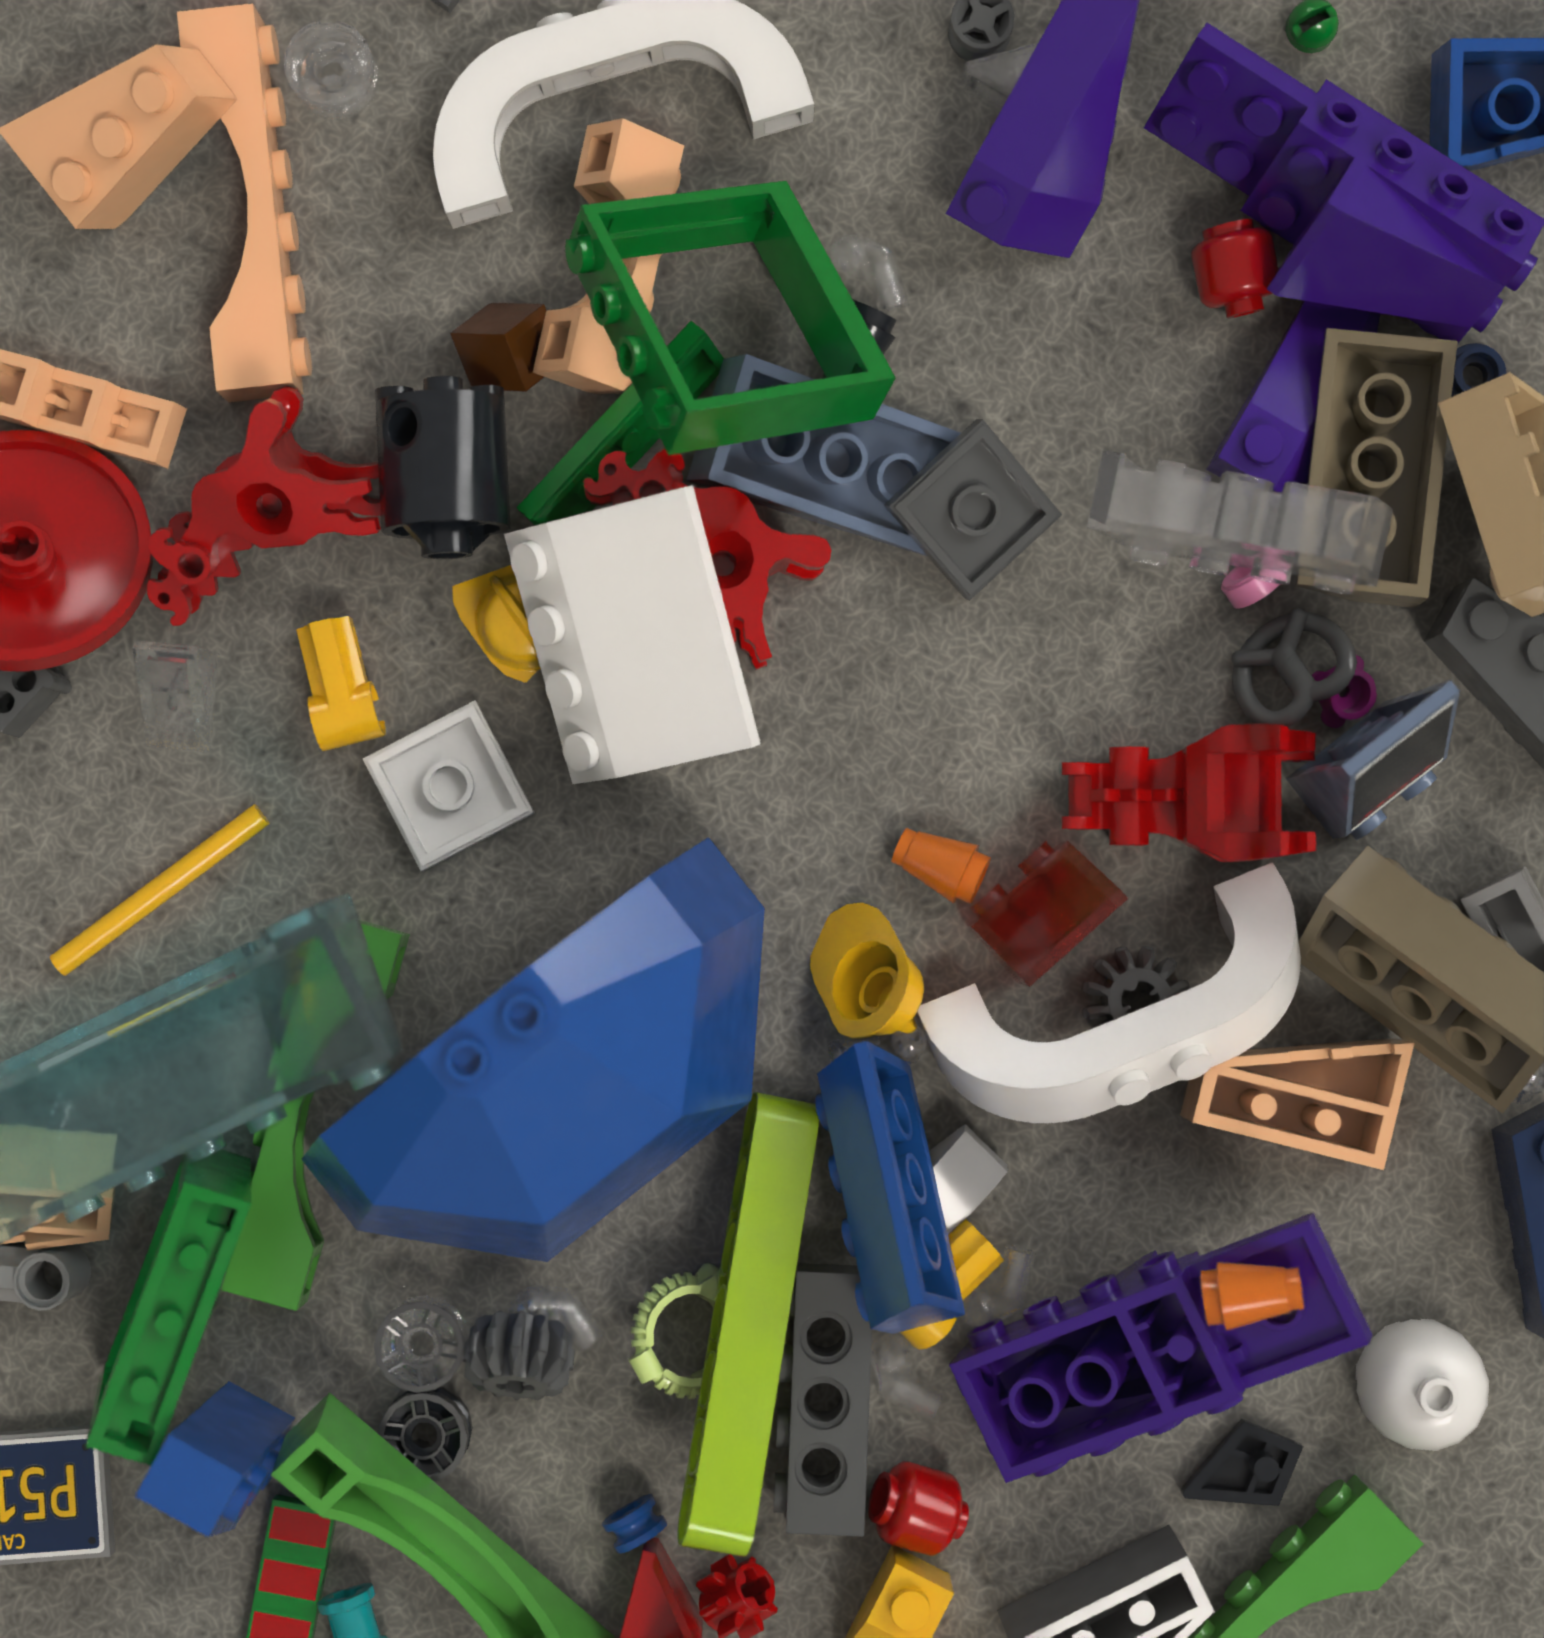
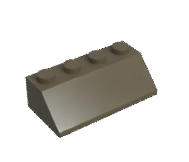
[1296,328,1458,608]
[1299,845,1544,1114]

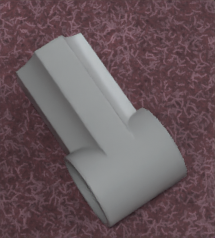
[0,1243,91,1311]

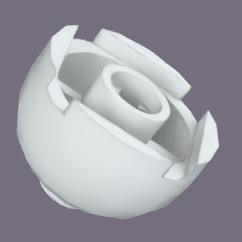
[1356,1319,1489,1451]

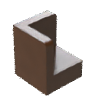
[450,303,547,392]

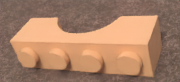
[533,118,684,395]

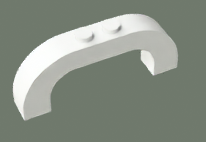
[433,0,814,229]
[917,862,1301,1123]

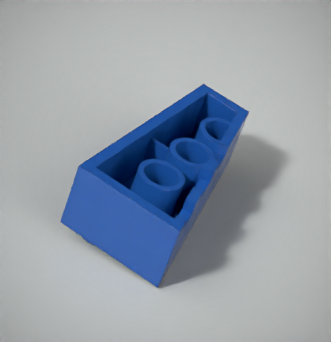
[1430,38,1544,171]
[135,1381,295,1538]

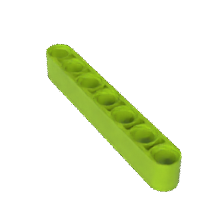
[677,1092,819,1557]

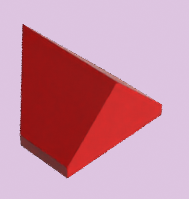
[619,1537,704,1638]

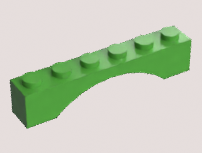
[222,914,410,1311]
[271,1392,616,1638]
[1188,1475,1423,1638]

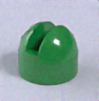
[1286,0,1339,53]

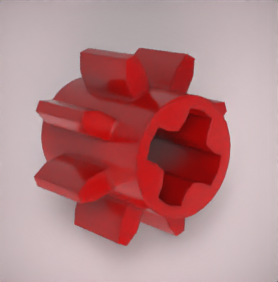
[696,1554,778,1638]

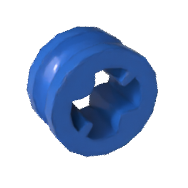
[602,1494,667,1554]

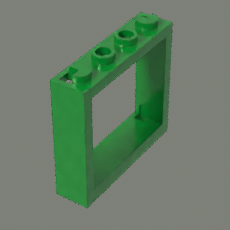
[565,181,896,455]
[85,1139,252,1466]

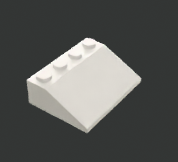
[504,485,761,784]

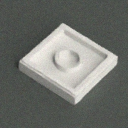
[363,700,535,872]

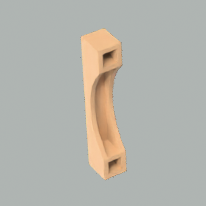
[177,3,312,402]

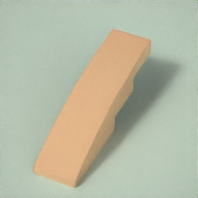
[0,349,187,469]

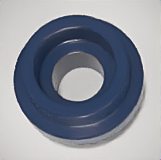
[1452,343,1507,397]

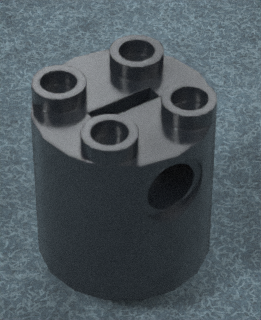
[375,376,511,559]

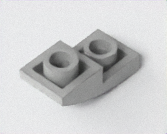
[929,1124,1008,1235]

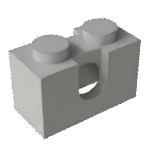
[1461,866,1544,972]

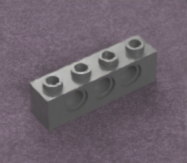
[773,1263,872,1537]

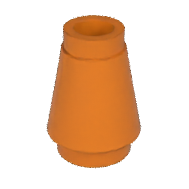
[891,828,991,904]
[1201,1262,1304,1331]

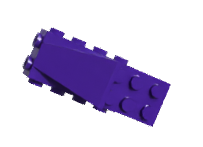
[1143,23,1544,345]
[949,1212,1373,1483]

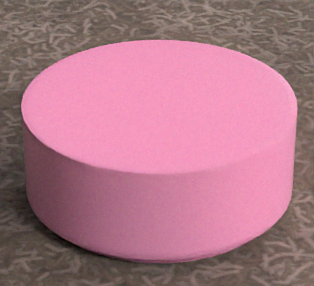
[1221,551,1288,609]

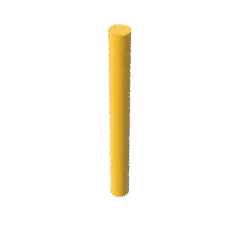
[50,804,270,976]

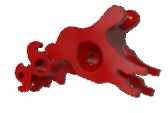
[147,386,381,626]
[583,449,832,671]
[1062,723,1316,862]

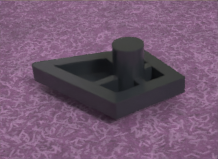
[1181,1418,1304,1506]

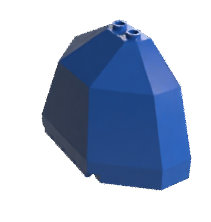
[301,837,765,1262]

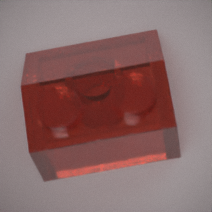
[967,840,1128,987]

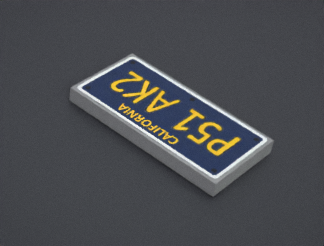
[0,1425,116,1565]

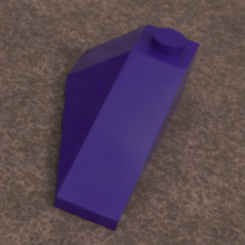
[945,0,1140,258]
[1206,301,1381,525]

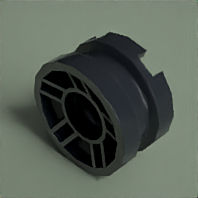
[378,1384,473,1482]

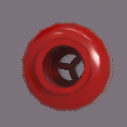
[1191,219,1279,319]
[868,1461,969,1556]

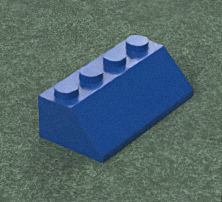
[815,1041,966,1334]

